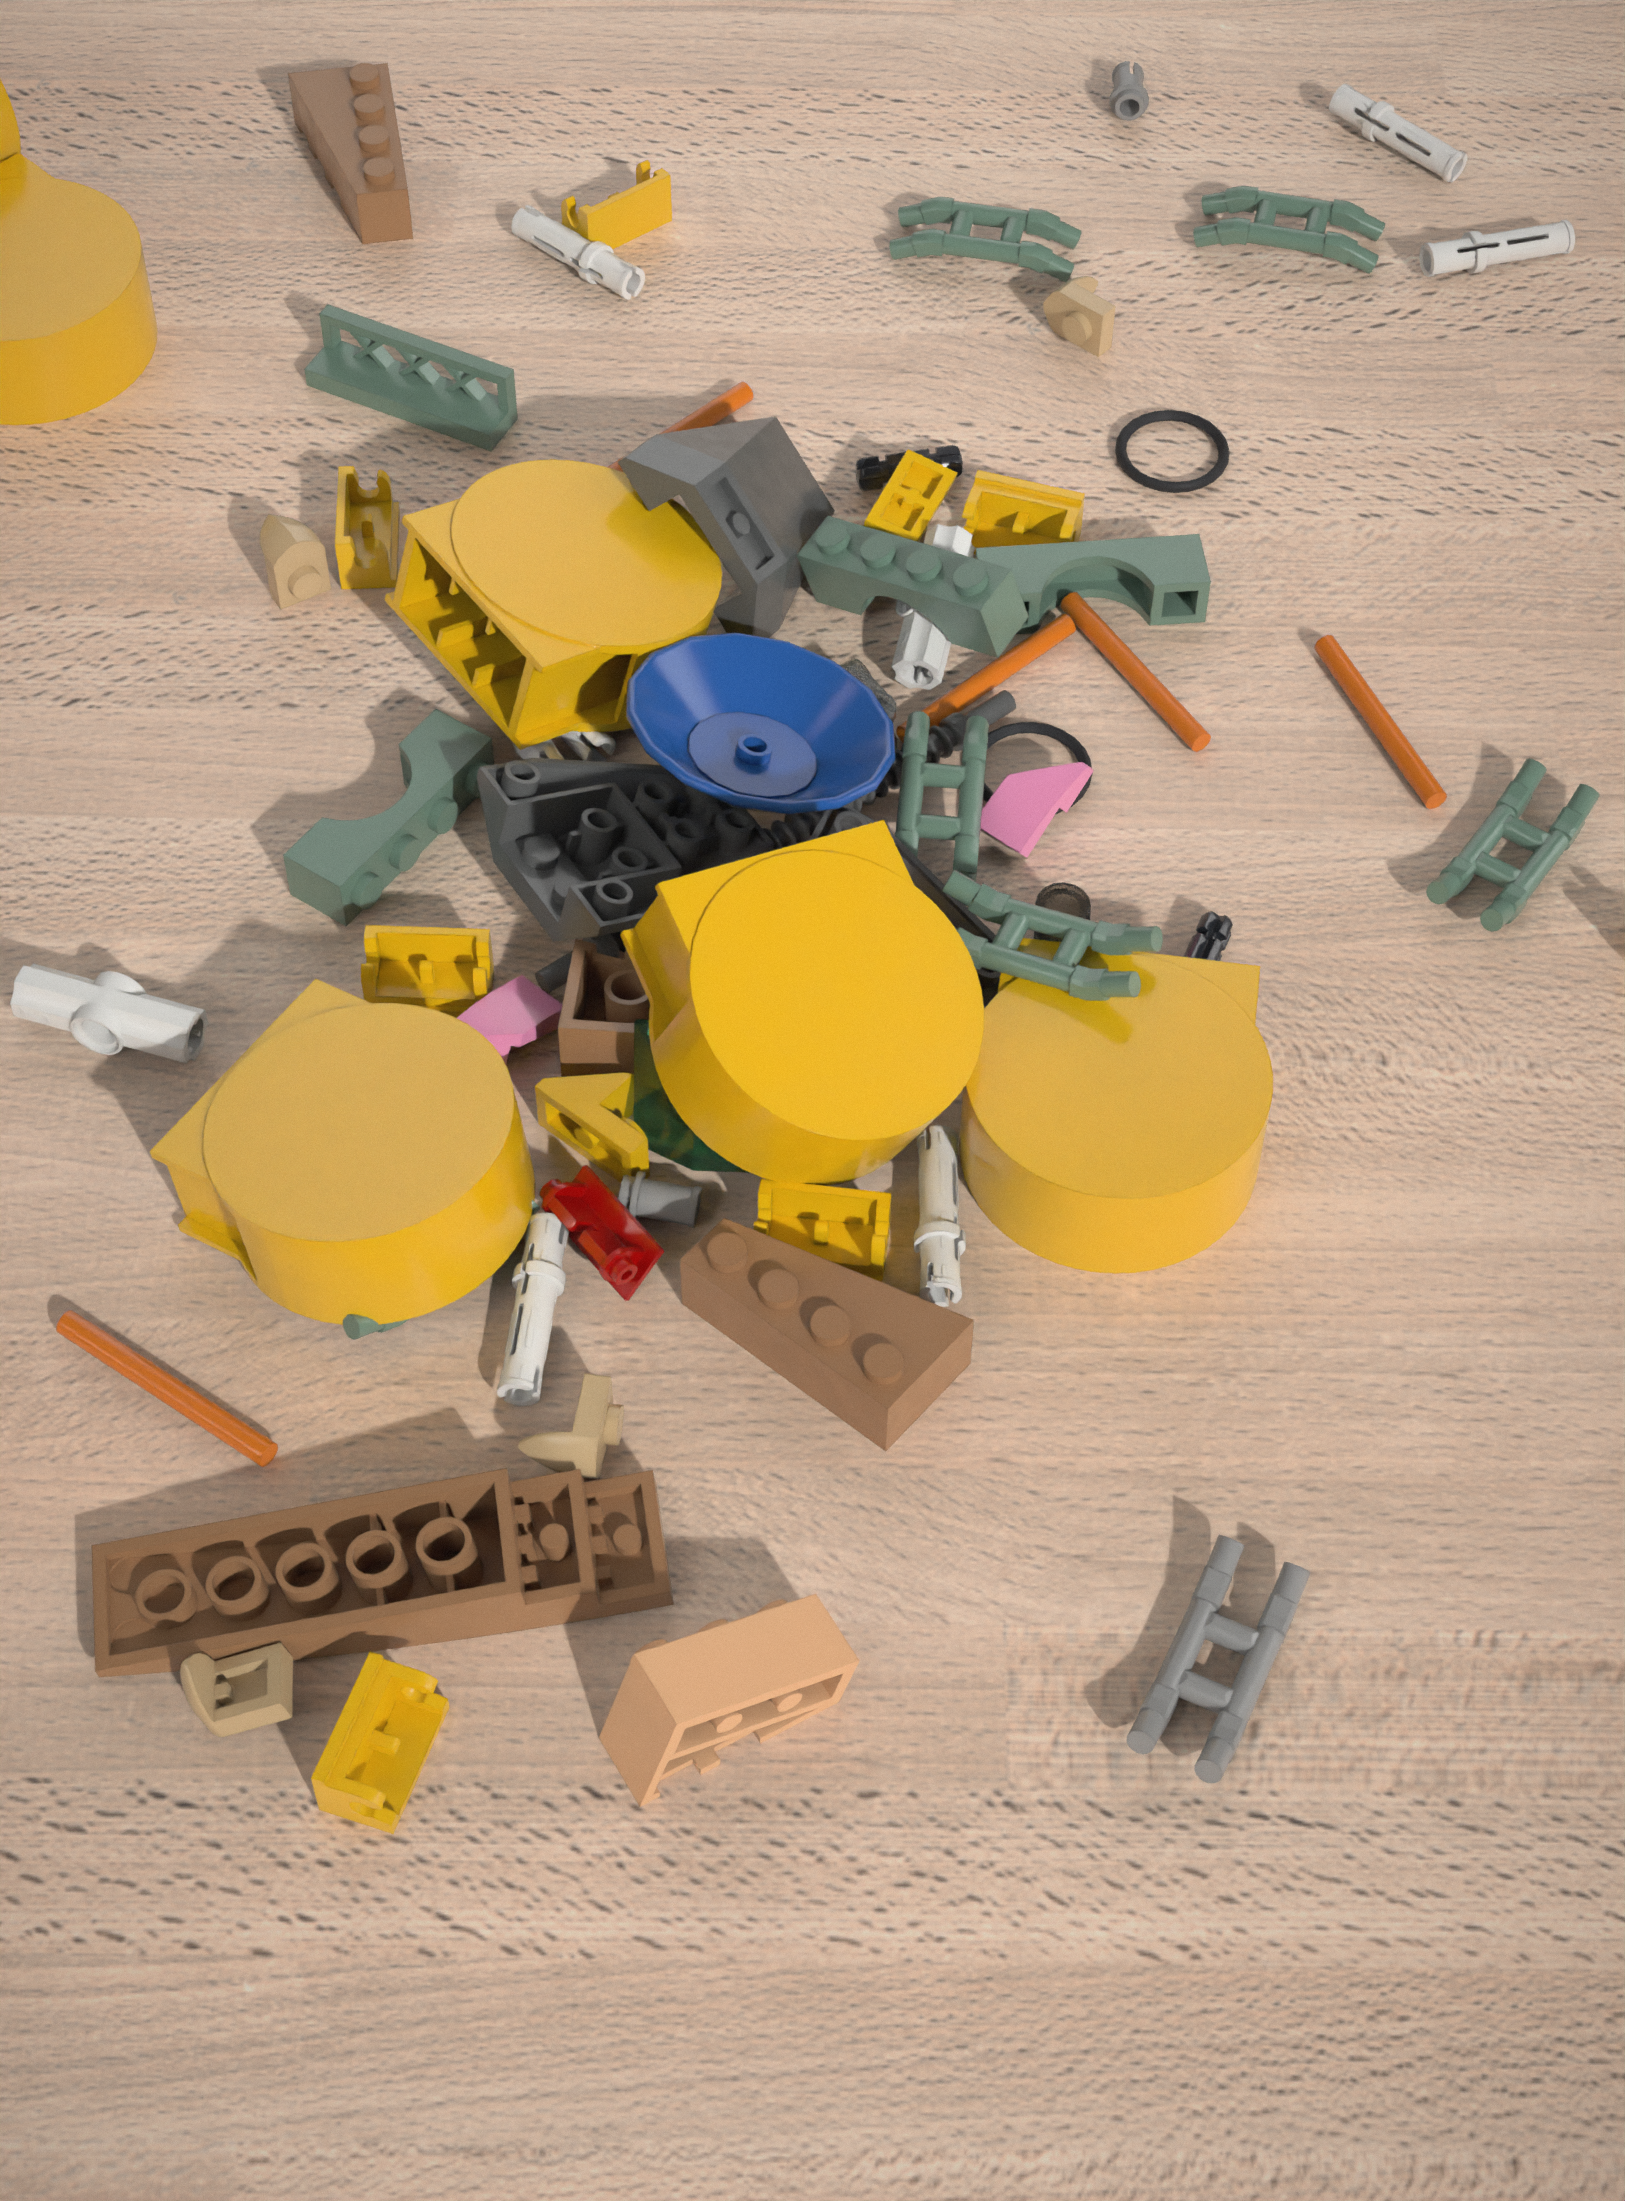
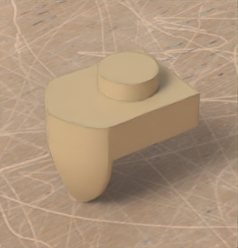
[1043,276,1116,357]
[260,514,331,610]
[518,1373,624,1479]
[180,1643,293,1738]

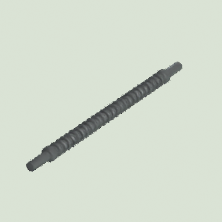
[535,690,1016,994]

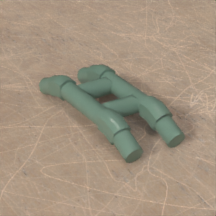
[1193,186,1385,274]
[889,197,1082,282]
[895,711,989,882]
[1426,758,1600,932]
[942,869,1163,1001]

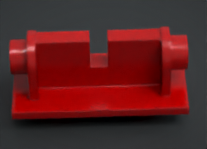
[539,1165,664,1301]

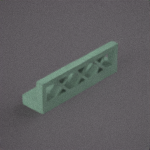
[304,304,518,451]

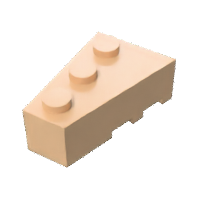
[599,1594,860,1807]

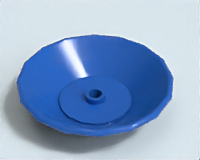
[626,633,895,814]

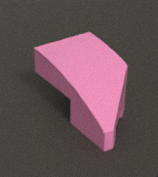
[981,762,1094,858]
[457,975,562,1065]

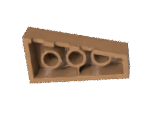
[288,63,413,244]
[558,939,663,1088]
[680,1218,974,1451]

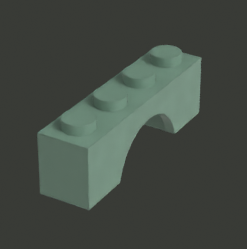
[797,516,1029,658]
[975,534,1211,634]
[283,709,494,926]

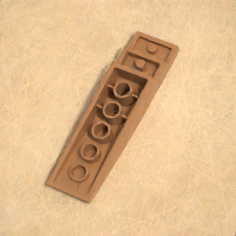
[91,1468,674,1677]

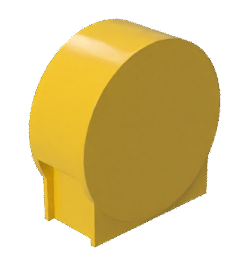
[0,153,158,425]
[384,459,722,750]
[620,820,984,1186]
[959,938,1273,1274]
[149,978,536,1325]

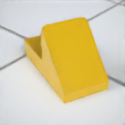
[535,1072,650,1183]

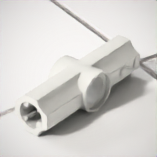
[891,524,975,690]
[10,964,208,1063]

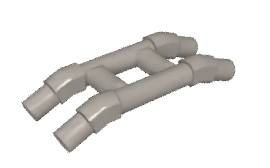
[1126,1535,1311,1783]

